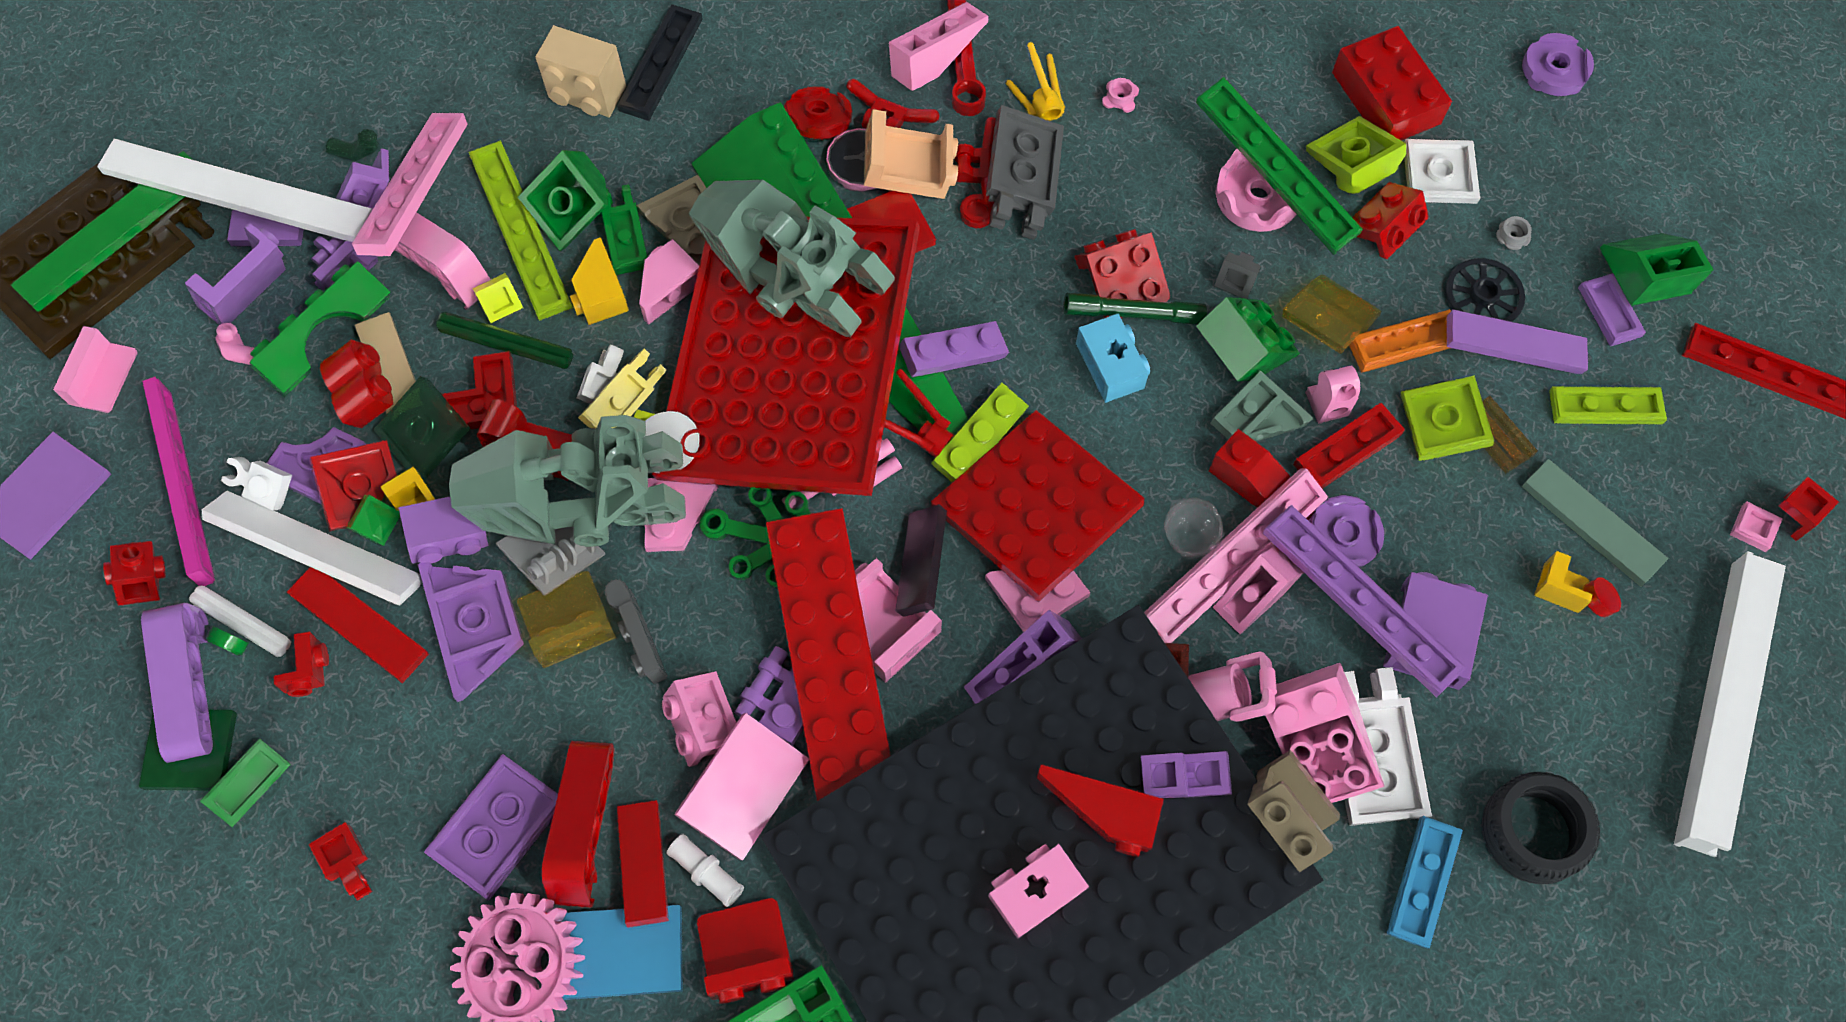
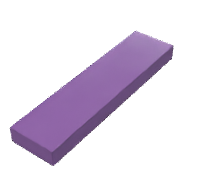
[1447,310,1588,374]

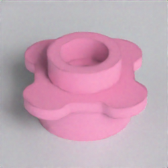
[1102,78,1139,113]

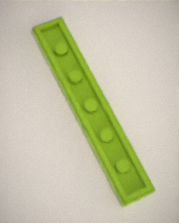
[468,140,573,321]

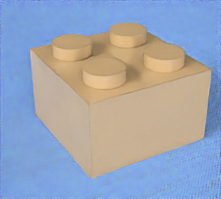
[536,25,626,118]

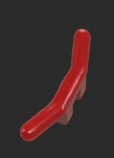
[847,79,939,129]
[954,117,996,206]

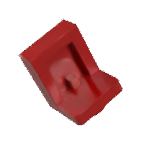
[273,631,329,697]

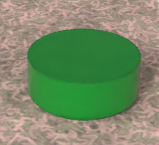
[205,626,249,656]

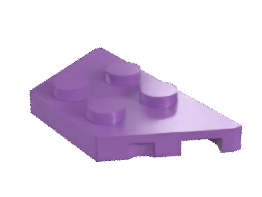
[418,563,524,702]

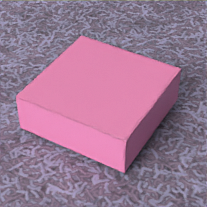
[1730,501,1783,552]

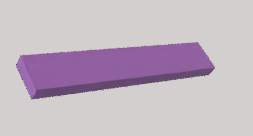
[1263,505,1466,698]

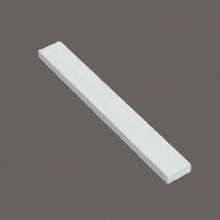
[97,139,372,242]

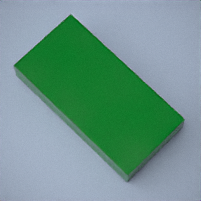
[200,738,291,827]

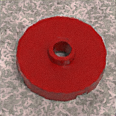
[784,87,852,139]

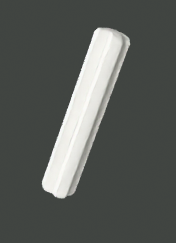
[189,586,291,657]

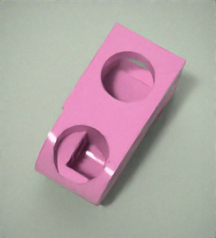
[1305,365,1360,424]

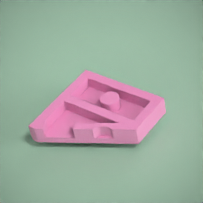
[645,478,719,552]
[985,570,1090,632]

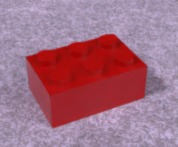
[1332,26,1452,141]

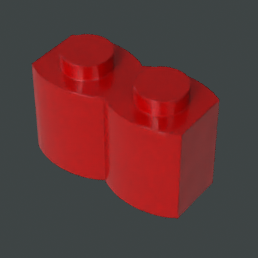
[320,339,393,428]

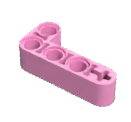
[394,212,491,310]

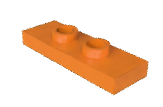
[1348,309,1451,373]

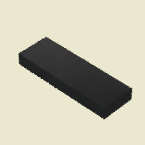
[895,504,947,617]

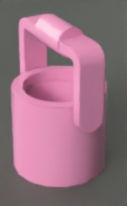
[1188,652,1277,722]

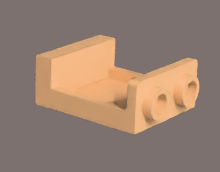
[864,109,958,199]

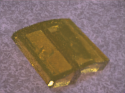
[1282,274,1381,354]

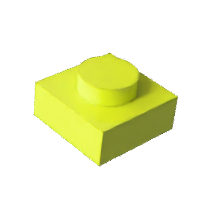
[472,273,523,323]

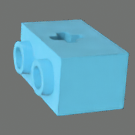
[1076,313,1150,403]

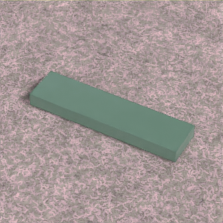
[1522,459,1669,587]

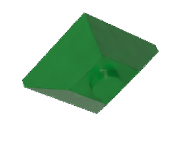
[518,150,608,251]

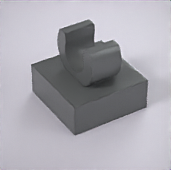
[1214,252,1261,299]

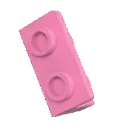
[662,671,736,767]

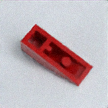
[1209,429,1314,521]
[1037,765,1164,857]

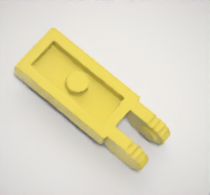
[578,349,667,429]

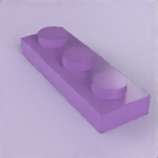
[899,321,1009,377]

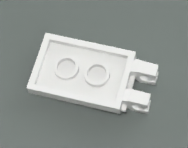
[1344,667,1432,826]

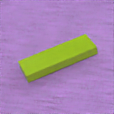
[1549,386,1667,424]

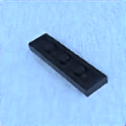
[617,4,703,121]

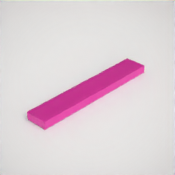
[142,377,215,586]

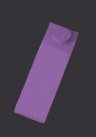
[964,610,1082,704]

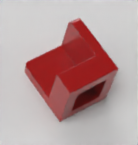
[1778,477,1839,541]

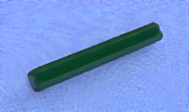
[436,312,573,369]

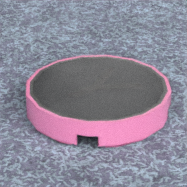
[826,128,876,192]

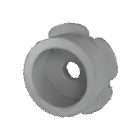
[1496,216,1532,250]

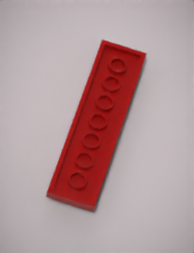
[766,508,891,801]

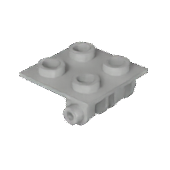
[496,527,605,596]

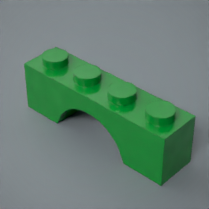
[250,261,391,398]

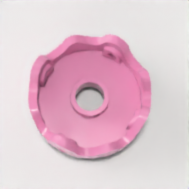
[1216,149,1297,232]

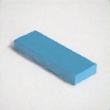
[1387,816,1463,949]

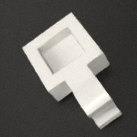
[577,344,624,404]

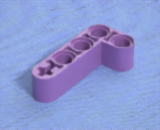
[141,603,213,763]

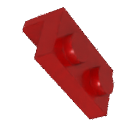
[1352,182,1428,259]

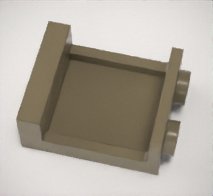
[1248,750,1340,872]

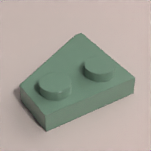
[1210,371,1313,442]

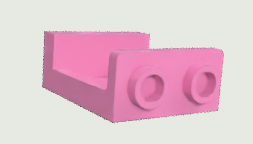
[855,558,942,683]

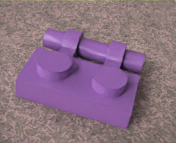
[734,646,804,746]

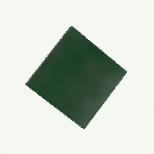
[139,710,237,791]

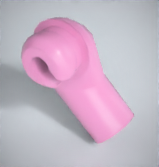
[215,323,254,365]

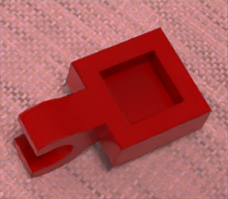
[308,822,373,901]

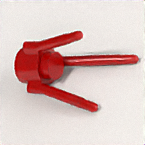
[884,369,954,458]

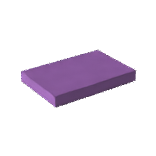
[0,432,111,560]
[424,754,558,901]

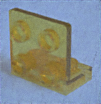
[517,571,616,669]

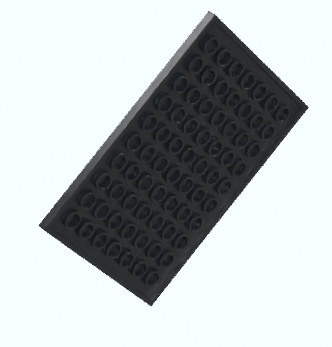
[761,604,1324,1022]

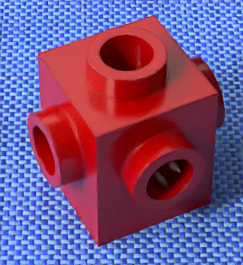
[103,541,166,606]

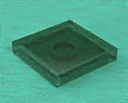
[374,376,471,480]

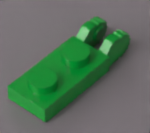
[602,184,648,275]

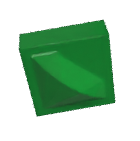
[346,494,400,546]

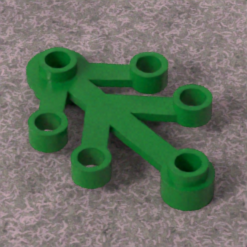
[700,487,811,589]

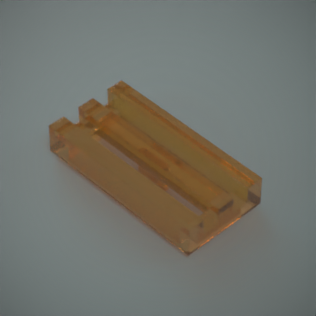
[1483,396,1538,474]

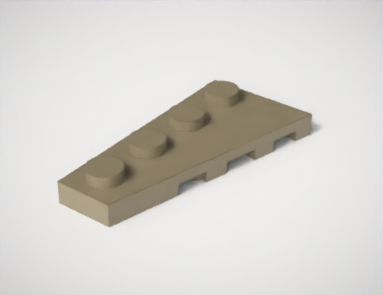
[637,175,706,266]

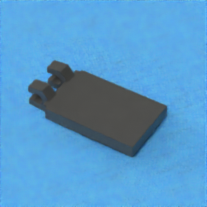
[986,105,1064,240]

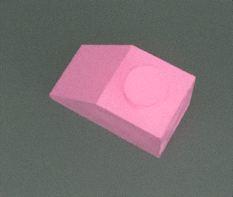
[639,239,699,325]
[1213,546,1304,634]

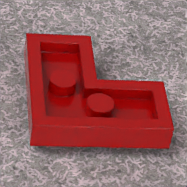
[439,351,517,433]

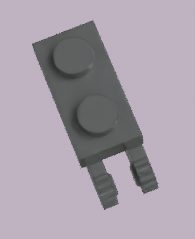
[604,578,668,684]

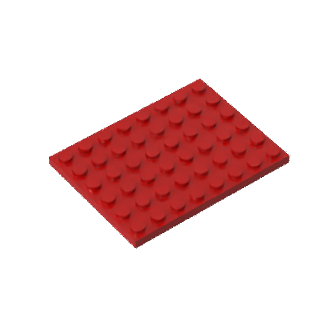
[652,217,920,496]

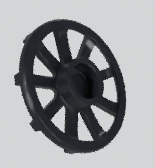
[1445,258,1525,322]

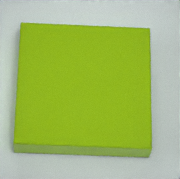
[1400,375,1494,461]

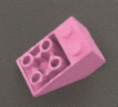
[1260,663,1384,803]

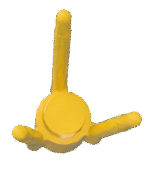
[1006,42,1065,121]

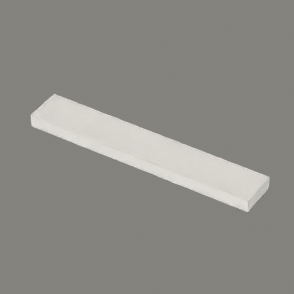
[202,491,422,606]

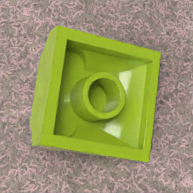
[1306,116,1406,194]

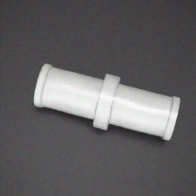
[667,834,744,907]

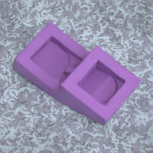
[1141,751,1232,798]

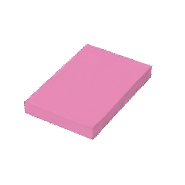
[674,713,809,861]

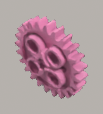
[450,893,585,1022]

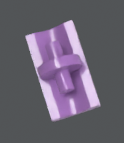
[311,236,378,290]

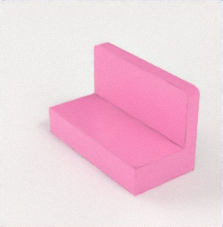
[53,326,138,413]

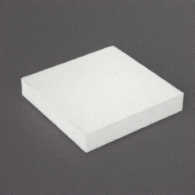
[1404,139,1480,204]

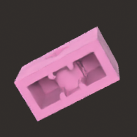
[988,844,1089,939]

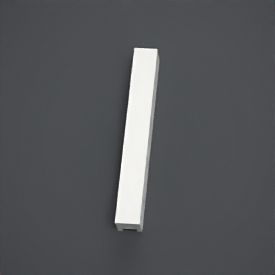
[1674,551,1786,857]

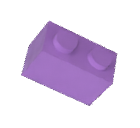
[399,497,488,564]

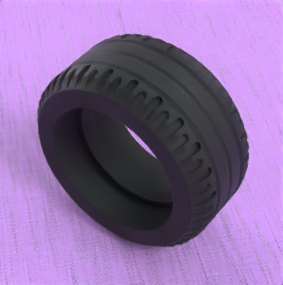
[1482,772,1601,884]

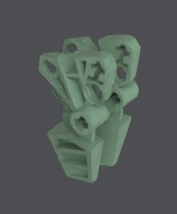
[689,180,895,337]
[449,415,686,547]

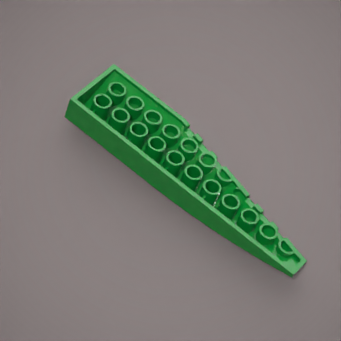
[692,102,968,449]

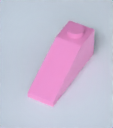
[889,2,988,91]

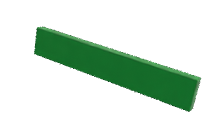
[1196,77,1363,255]
[11,151,193,312]

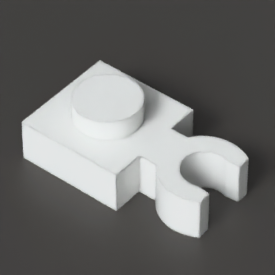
[222,457,292,511]

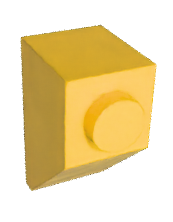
[570,237,629,325]

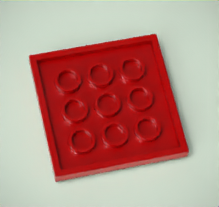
[931,410,1145,602]

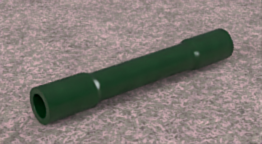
[1063,293,1207,325]

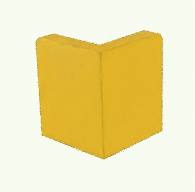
[380,466,436,511]
[1534,551,1592,613]

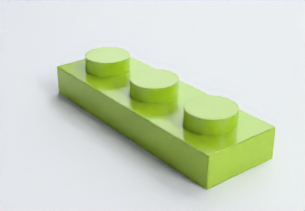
[931,382,1029,482]

